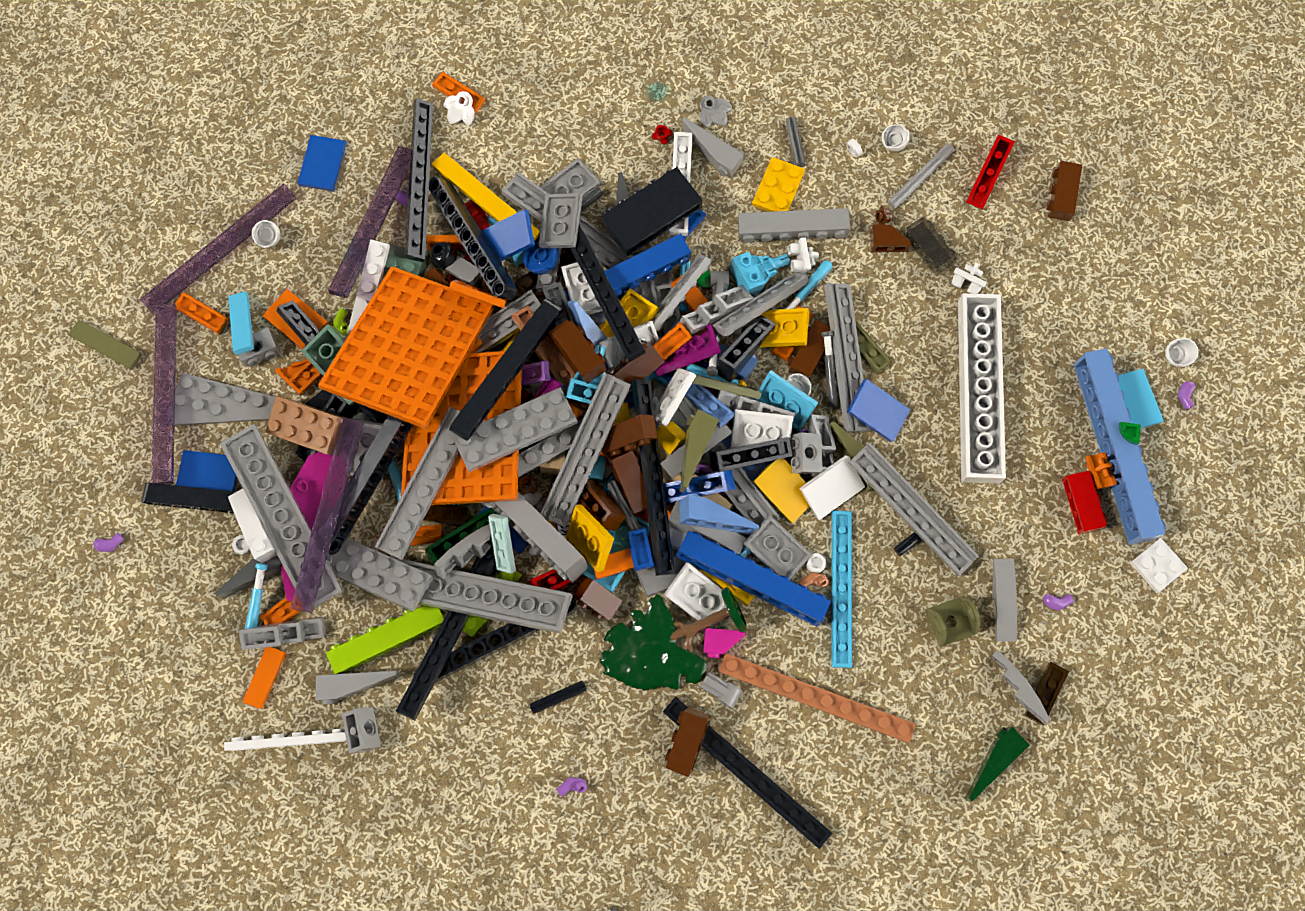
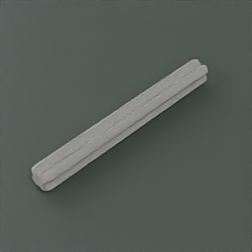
[888,143,954,209]

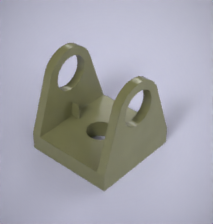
[924,596,980,647]

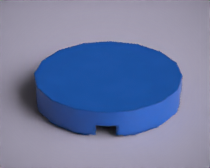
[523,239,559,275]

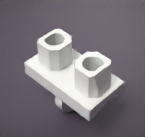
[787,238,819,275]
[951,263,987,294]

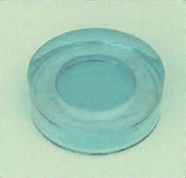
[648,82,666,101]

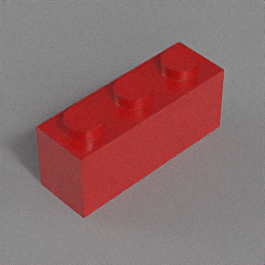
[1062,470,1107,535]

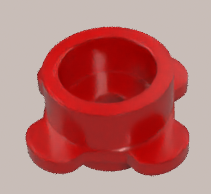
[652,124,673,144]

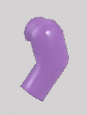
[556,777,587,797]

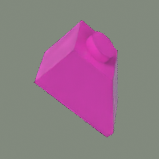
[703,628,745,659]

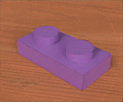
[521,361,551,386]

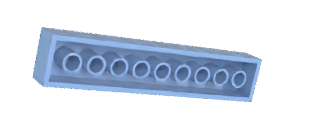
[1074,348,1166,546]

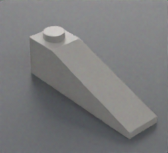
[682,117,744,178]
[668,501,746,555]
[316,671,400,705]

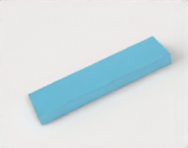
[228,291,254,355]

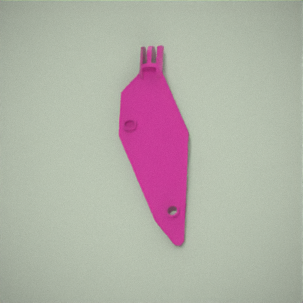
[281,433,348,601]

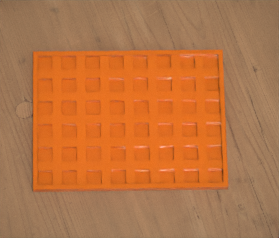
[318,266,494,429]
[401,351,522,505]

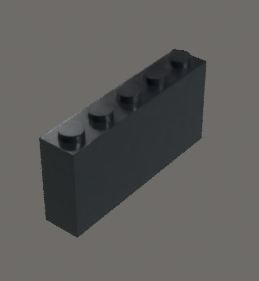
[601,167,703,257]

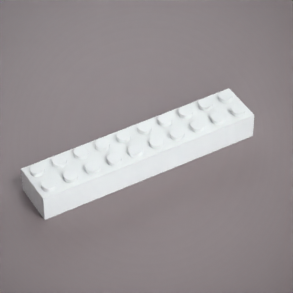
[958,293,1006,484]

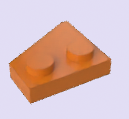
[274,358,323,396]

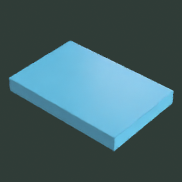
[1118,369,1164,429]
[753,370,818,431]

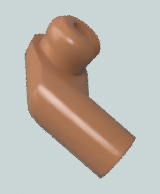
[798,572,829,587]

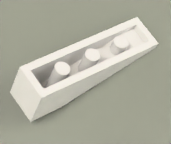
[228,489,277,563]

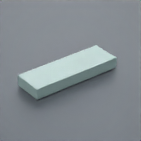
[488,514,516,573]

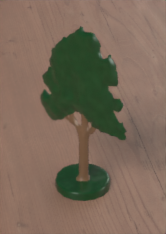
[599,586,748,691]

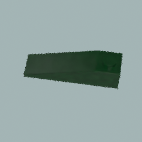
[425,507,496,566]
[965,727,1030,802]

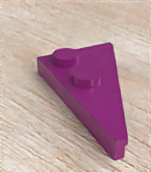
[655,323,721,376]

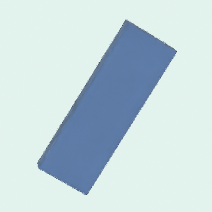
[684,383,734,428]

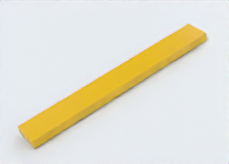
[431,152,540,241]

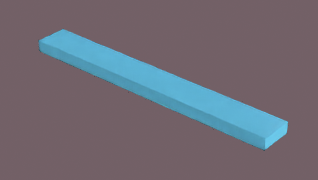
[831,511,852,668]

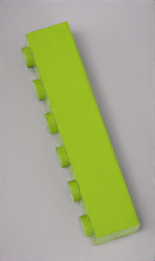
[326,605,445,674]

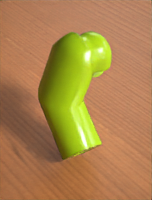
[333,308,349,335]

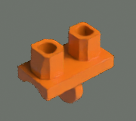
[1085,452,1117,490]

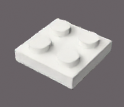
[1130,538,1188,593]

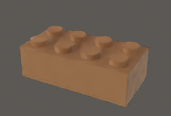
[265,396,350,456]

